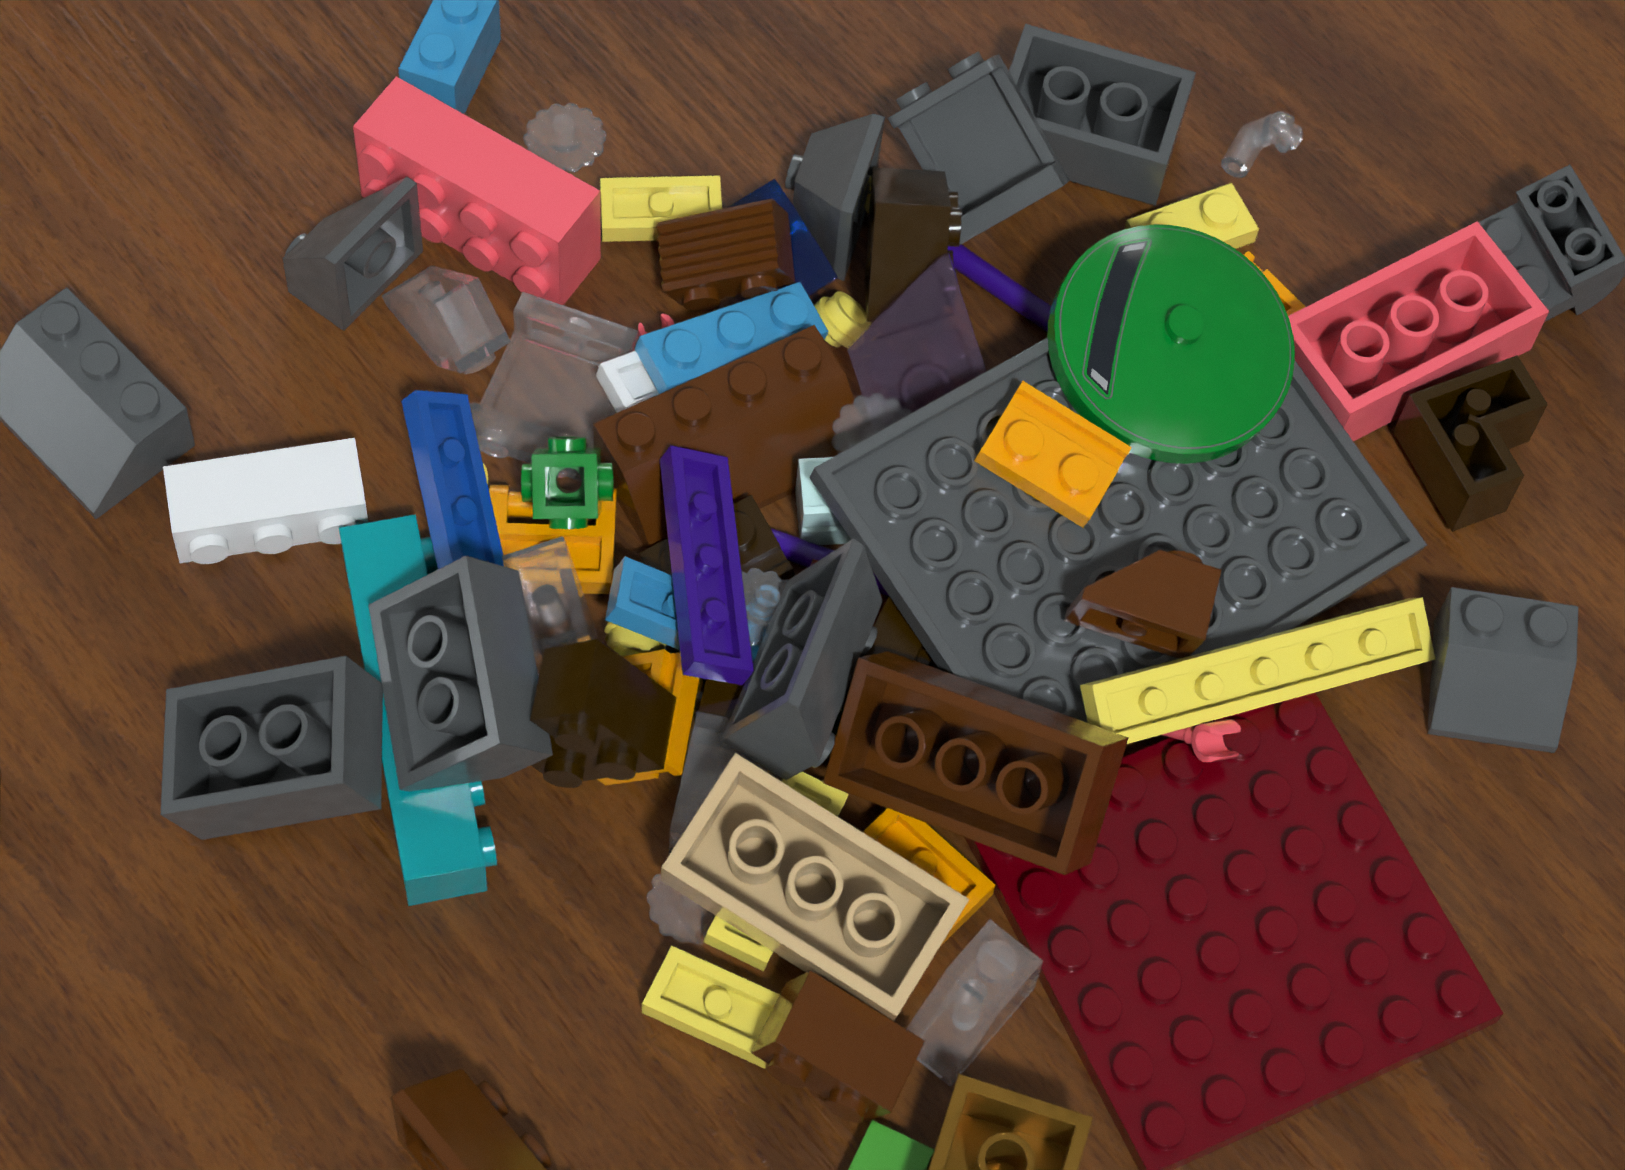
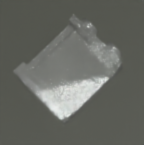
[470,292,638,482]

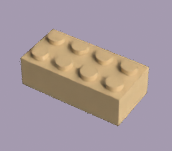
[661,753,969,1021]

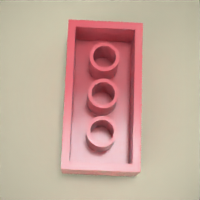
[353,76,601,309]
[1288,221,1549,441]

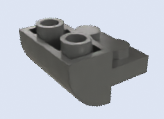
[1479,164,1625,321]

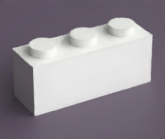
[163,438,369,564]

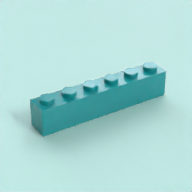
[339,514,497,906]

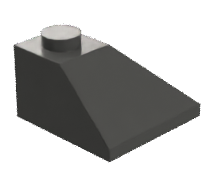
[785,114,885,281]
[283,177,423,331]

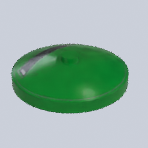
[1047,225,1295,464]

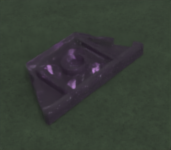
[847,253,987,434]

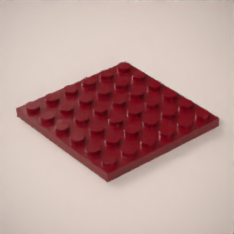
[965,693,1504,1170]

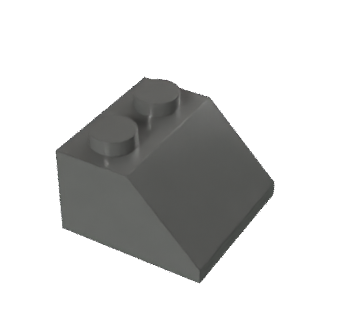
[1427,587,1579,753]

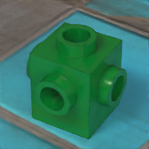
[521,436,614,529]

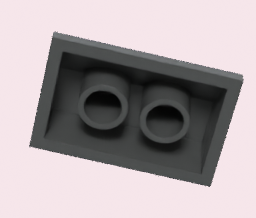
[0,287,195,519]
[721,539,882,780]
[369,556,553,792]

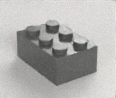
[1009,24,1196,206]
[160,656,383,840]

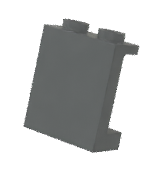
[887,51,1070,245]

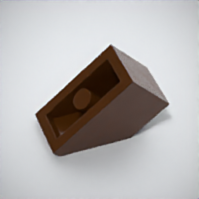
[1064,550,1221,659]

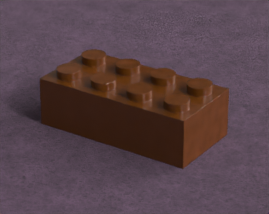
[823,651,1128,875]

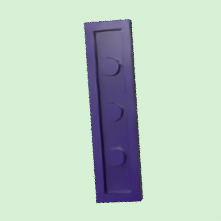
[660,445,754,685]

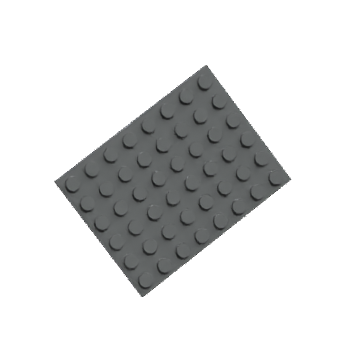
[809,337,1427,723]

